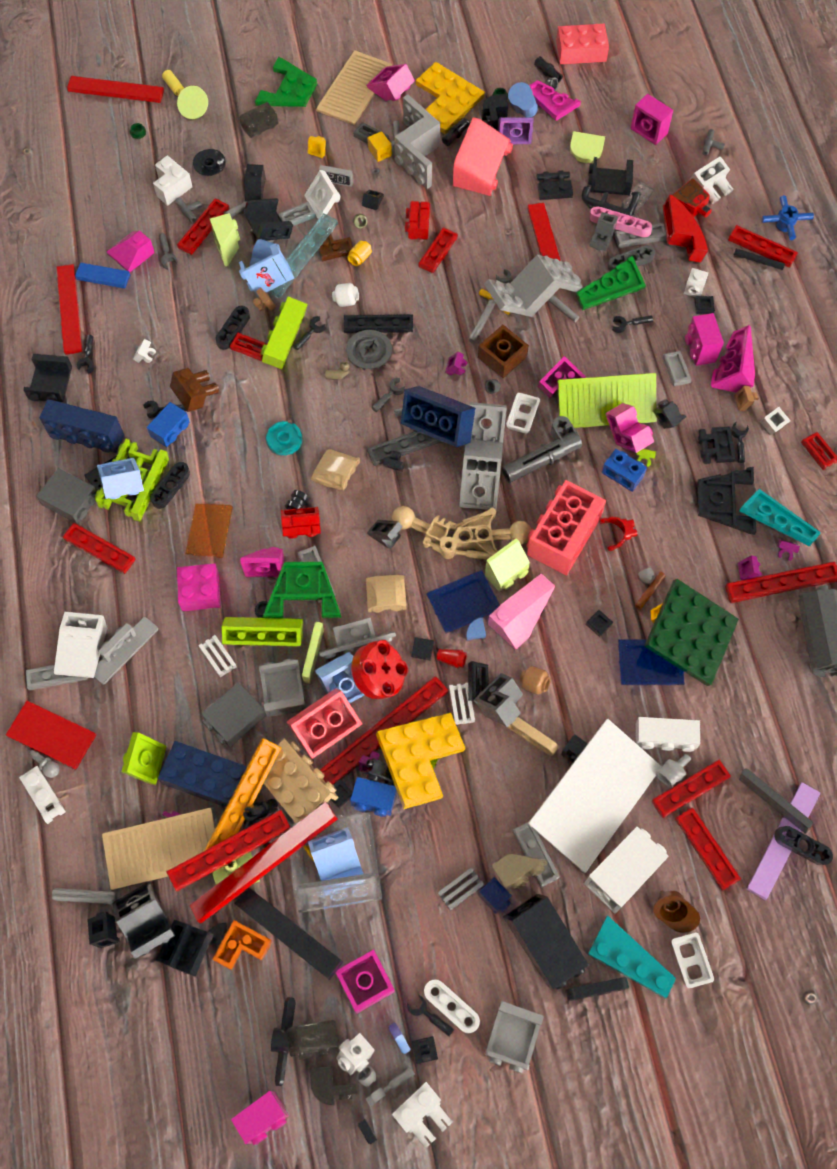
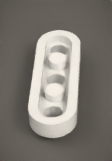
[424,980,480,1033]

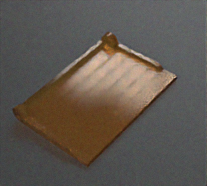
[185,504,233,558]

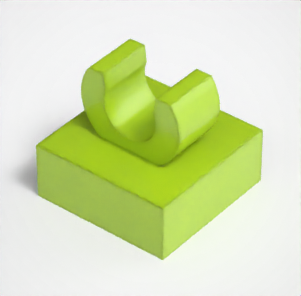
[635,449,656,467]

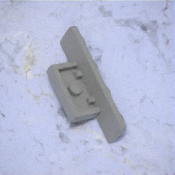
[94,617,158,685]
[319,617,396,659]

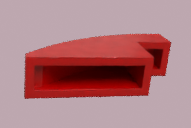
[663,195,708,263]

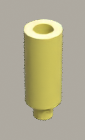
[162,70,184,96]

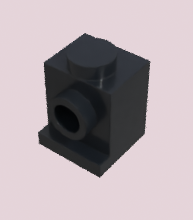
[653,399,686,429]
[561,734,588,763]
[87,912,120,949]

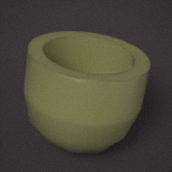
[353,213,368,229]

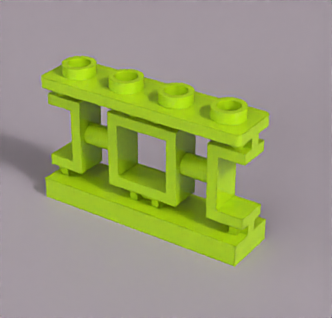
[95,439,169,522]

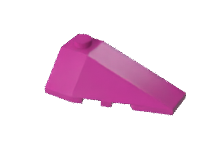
[711,325,755,393]

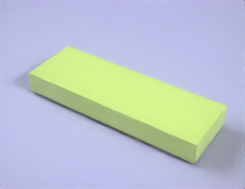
[302,622,324,684]

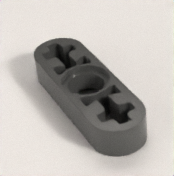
[608,245,655,271]

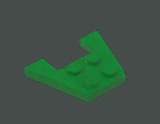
[255,56,317,107]
[263,562,342,618]

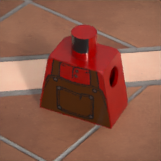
[673,178,712,218]

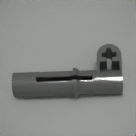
[502,416,582,483]

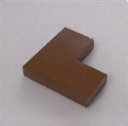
[313,228,353,262]

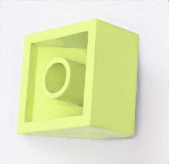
[210,213,240,267]
[485,539,530,592]

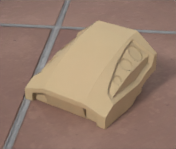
[311,449,360,491]
[366,575,407,613]

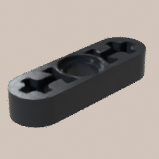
[215,306,250,350]
[150,462,190,509]
[774,826,833,865]
[565,977,629,1001]

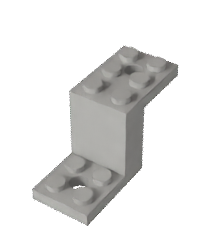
[394,94,440,189]
[484,255,584,317]
[459,402,507,510]

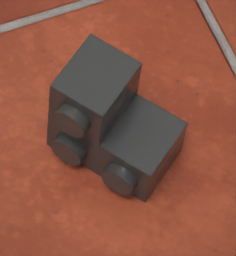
[474,673,523,727]

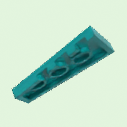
[739,489,821,547]
[588,915,676,999]

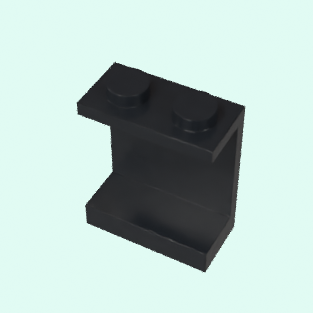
[588,157,634,196]
[244,198,293,241]
[23,354,72,402]

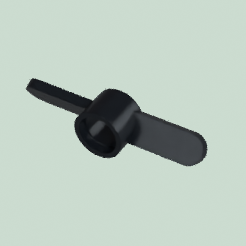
[271,997,296,1086]

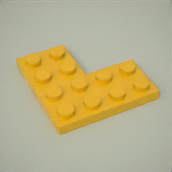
[416,62,485,134]
[376,713,465,809]

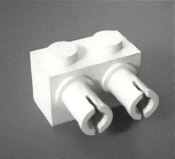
[690,157,734,204]
[392,1082,453,1149]

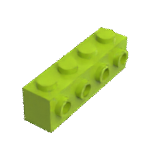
[261,296,308,370]
[221,617,303,646]

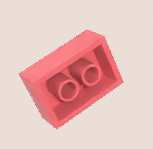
[556,24,609,64]
[286,688,362,759]

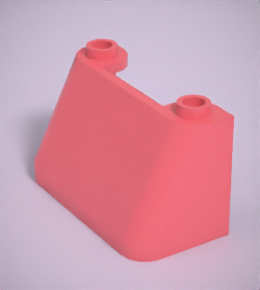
[453,117,513,196]

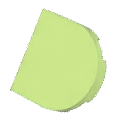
[570,131,605,163]

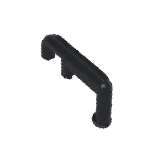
[581,185,641,216]

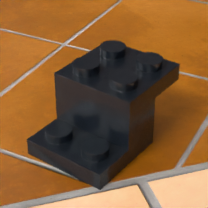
[112,881,174,959]

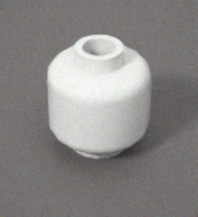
[332,283,359,307]

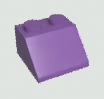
[498,117,534,144]

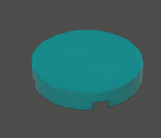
[266,421,302,456]

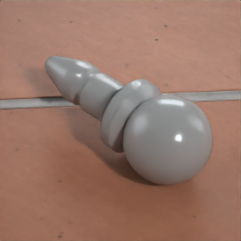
[30,750,60,778]

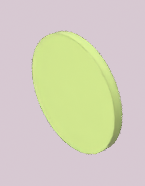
[177,86,208,119]

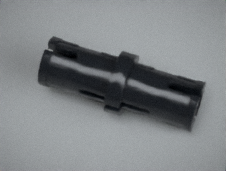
[534,56,563,82]
[442,117,470,146]
[243,799,278,821]

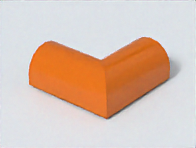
[212,920,272,970]

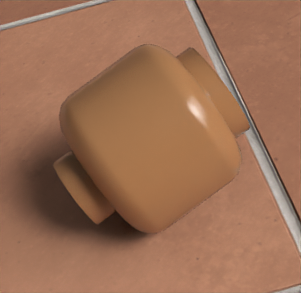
[520,666,551,695]

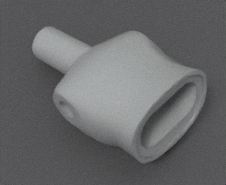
[656,754,691,788]

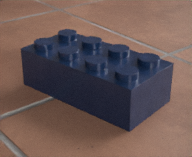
[401,386,476,447]
[39,399,124,453]
[158,741,247,807]

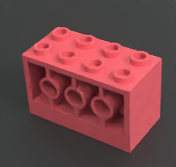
[526,480,606,576]

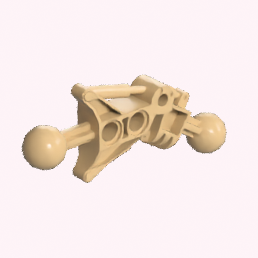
[392,506,532,560]

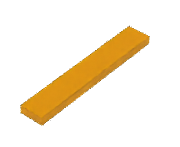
[204,738,281,851]

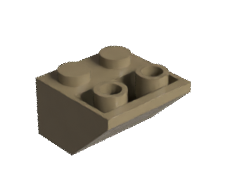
[492,853,548,889]

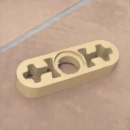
[508,717,559,756]

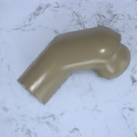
[325,362,350,380]

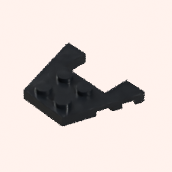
[697,467,756,535]

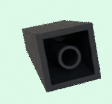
[503,894,589,990]

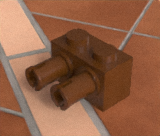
[170,368,219,412]

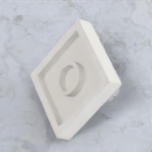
[304,170,340,220]

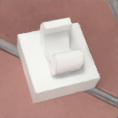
[133,339,156,363]

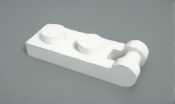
[19,766,66,824]

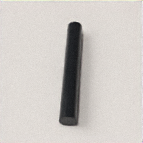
[734,248,785,270]

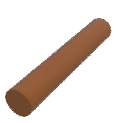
[635,572,666,610]

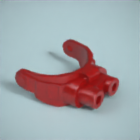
[599,517,638,551]

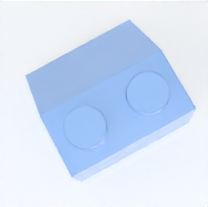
[97,458,144,499]
[314,652,364,703]

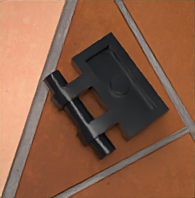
[537,170,573,200]
[698,427,736,464]

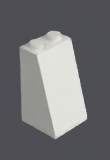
[584,827,669,914]

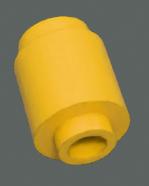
[347,241,372,266]

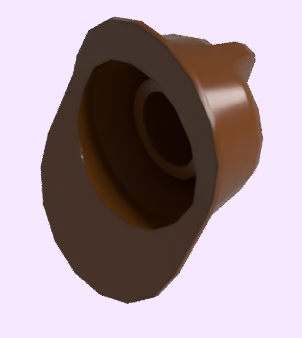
[653,890,701,933]

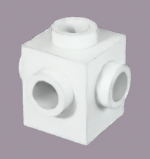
[336,1033,375,1075]

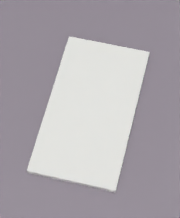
[528,719,662,873]

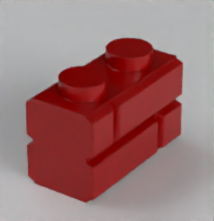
[405,201,430,240]
[281,507,321,539]

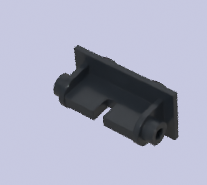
[361,758,395,786]

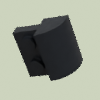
[156,919,214,976]

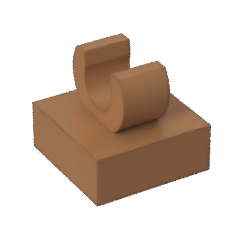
[253,288,276,311]
[734,386,759,411]

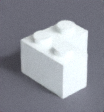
[153,155,192,206]

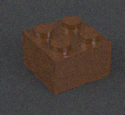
[477,324,529,378]

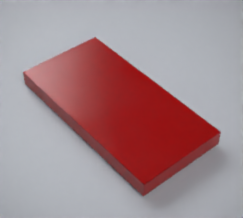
[5,701,97,770]

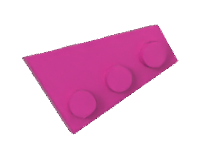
[529,80,581,121]

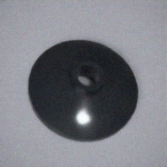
[193,149,226,176]

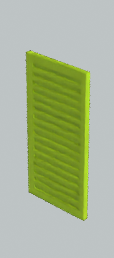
[557,373,657,429]

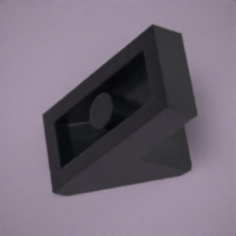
[367,520,403,549]

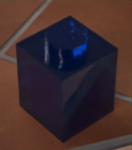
[478,877,512,914]

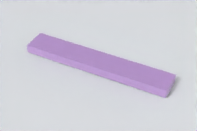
[746,782,820,900]

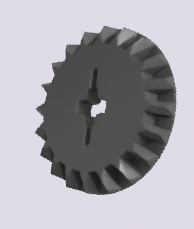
[346,330,392,370]

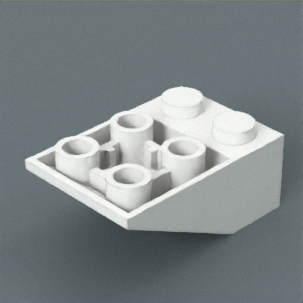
[54,612,108,678]

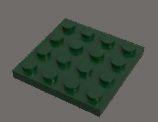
[644,579,739,686]

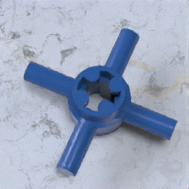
[762,195,814,240]

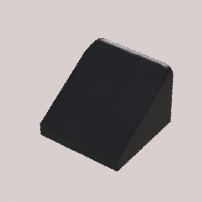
[362,189,384,210]

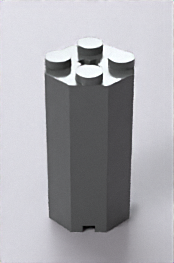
[798,585,837,677]

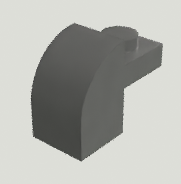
[589,212,618,251]

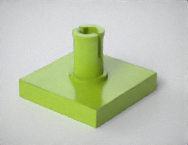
[121,732,167,785]

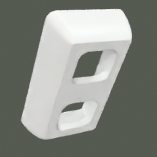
[506,393,540,434]
[671,933,714,988]

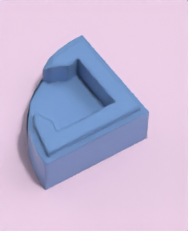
[467,617,486,641]
[389,1022,411,1054]

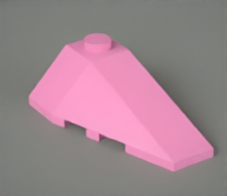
[488,574,555,650]

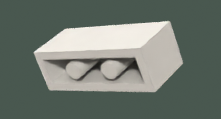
[636,717,700,752]

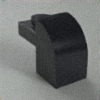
[482,94,508,130]

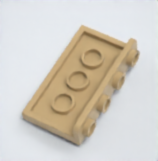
[264,738,338,824]

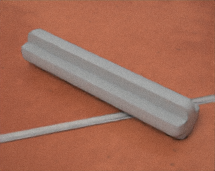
[52,888,116,904]

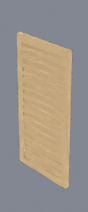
[316,50,392,125]
[102,808,215,890]

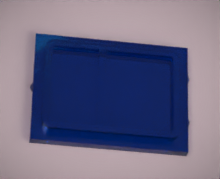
[426,570,500,633]
[618,639,685,685]

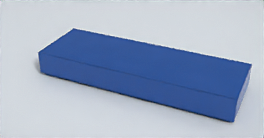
[75,263,130,289]

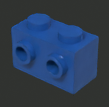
[146,402,190,448]
[602,449,647,492]
[350,777,397,817]

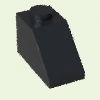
[245,164,266,202]

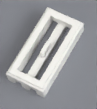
[199,635,237,678]
[449,683,475,725]

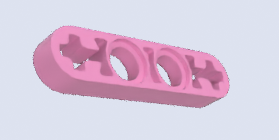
[590,207,652,237]

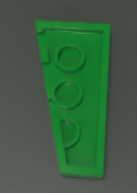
[576,256,646,311]

